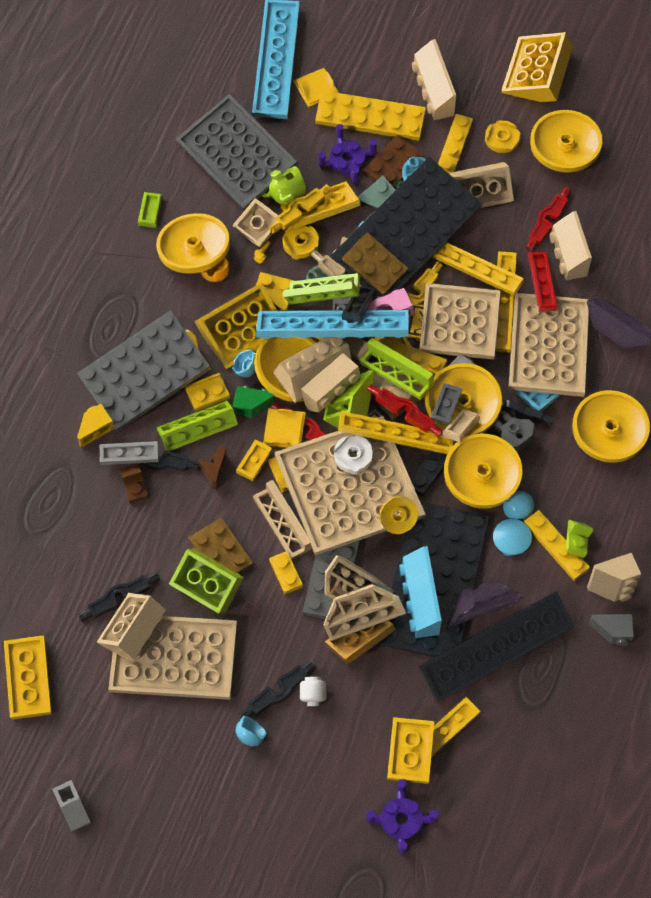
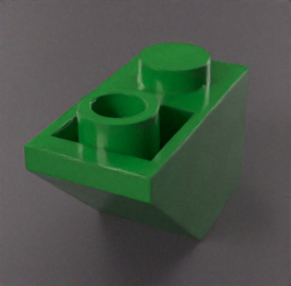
[233,386,275,418]

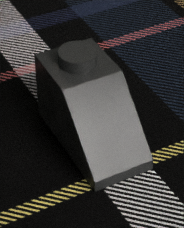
[589,614,634,646]

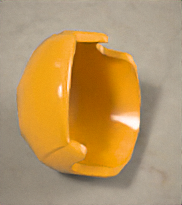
[201,257,229,283]

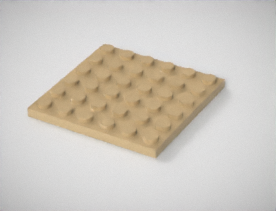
[275,416,425,555]

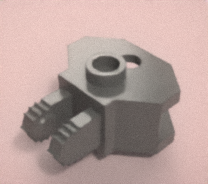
[493,411,534,453]

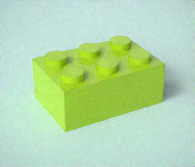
[169,548,244,613]

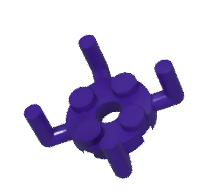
[318,124,377,184]
[366,779,438,855]

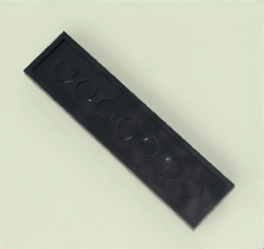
[418,591,575,702]

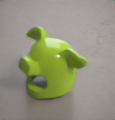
[262,166,306,205]

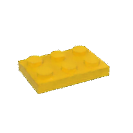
[387,717,434,784]

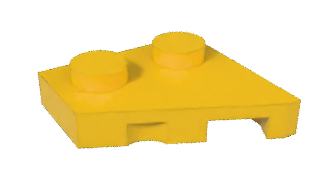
[256,272,293,311]

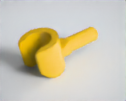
[254,241,271,264]

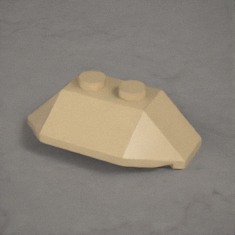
[325,555,394,600]
[324,584,406,641]

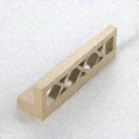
[253,480,312,560]

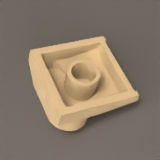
[233,198,281,247]

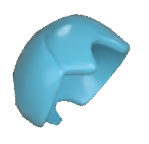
[232,349,256,377]
[503,491,535,519]
[236,716,267,747]

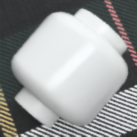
[300,677,326,706]

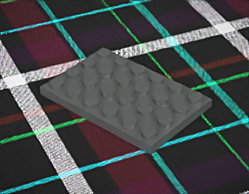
[176,94,298,211]
[77,310,211,432]

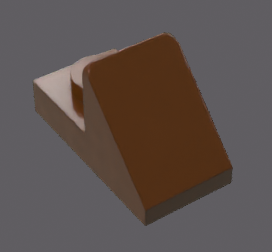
[199,446,227,490]
[120,464,148,504]

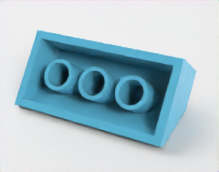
[399,546,441,638]

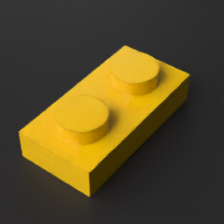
[236,440,272,481]
[269,551,303,594]

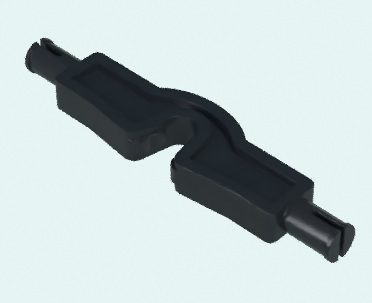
[500,400,555,426]
[144,451,200,471]
[77,572,160,622]
[239,660,316,718]

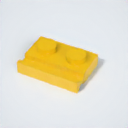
[185,373,230,412]

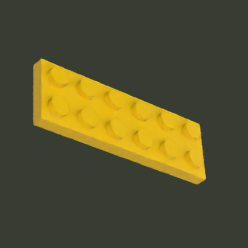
[315,90,426,141]

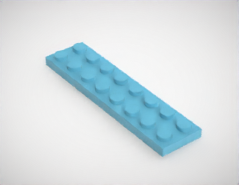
[252,0,300,119]
[256,310,409,339]

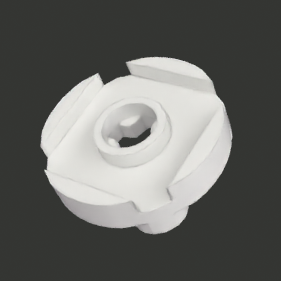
[334,435,373,475]

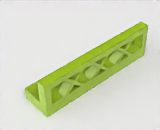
[283,273,360,304]
[359,338,434,400]
[157,401,238,451]

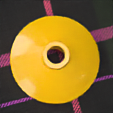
[380,496,418,534]

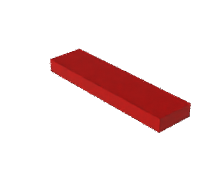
[528,252,558,312]

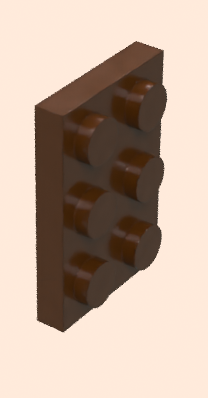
[363,135,424,189]

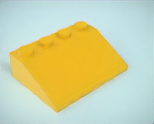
[502,32,573,102]
[194,283,277,369]

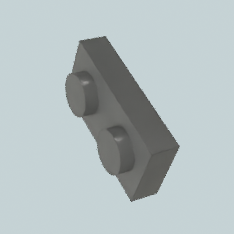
[431,383,462,425]

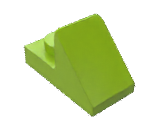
[566,519,593,558]

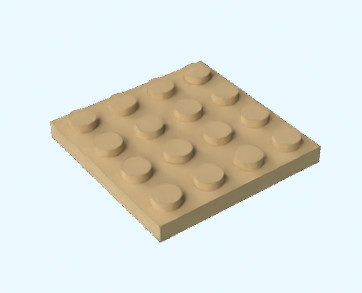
[419,283,500,360]

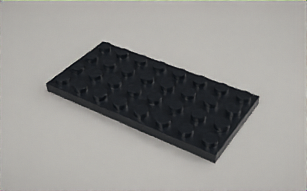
[330,157,483,300]
[379,501,489,657]

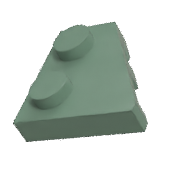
[358,176,395,209]

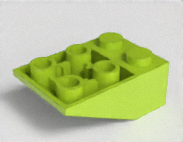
[323,370,375,428]

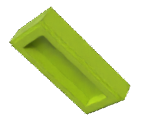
[138,192,162,228]

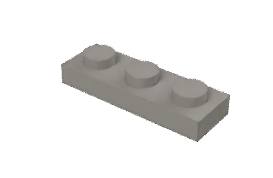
[100,441,158,465]

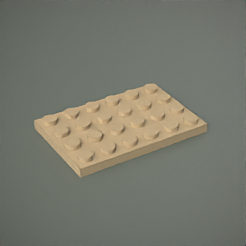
[508,293,589,397]
[109,616,237,700]

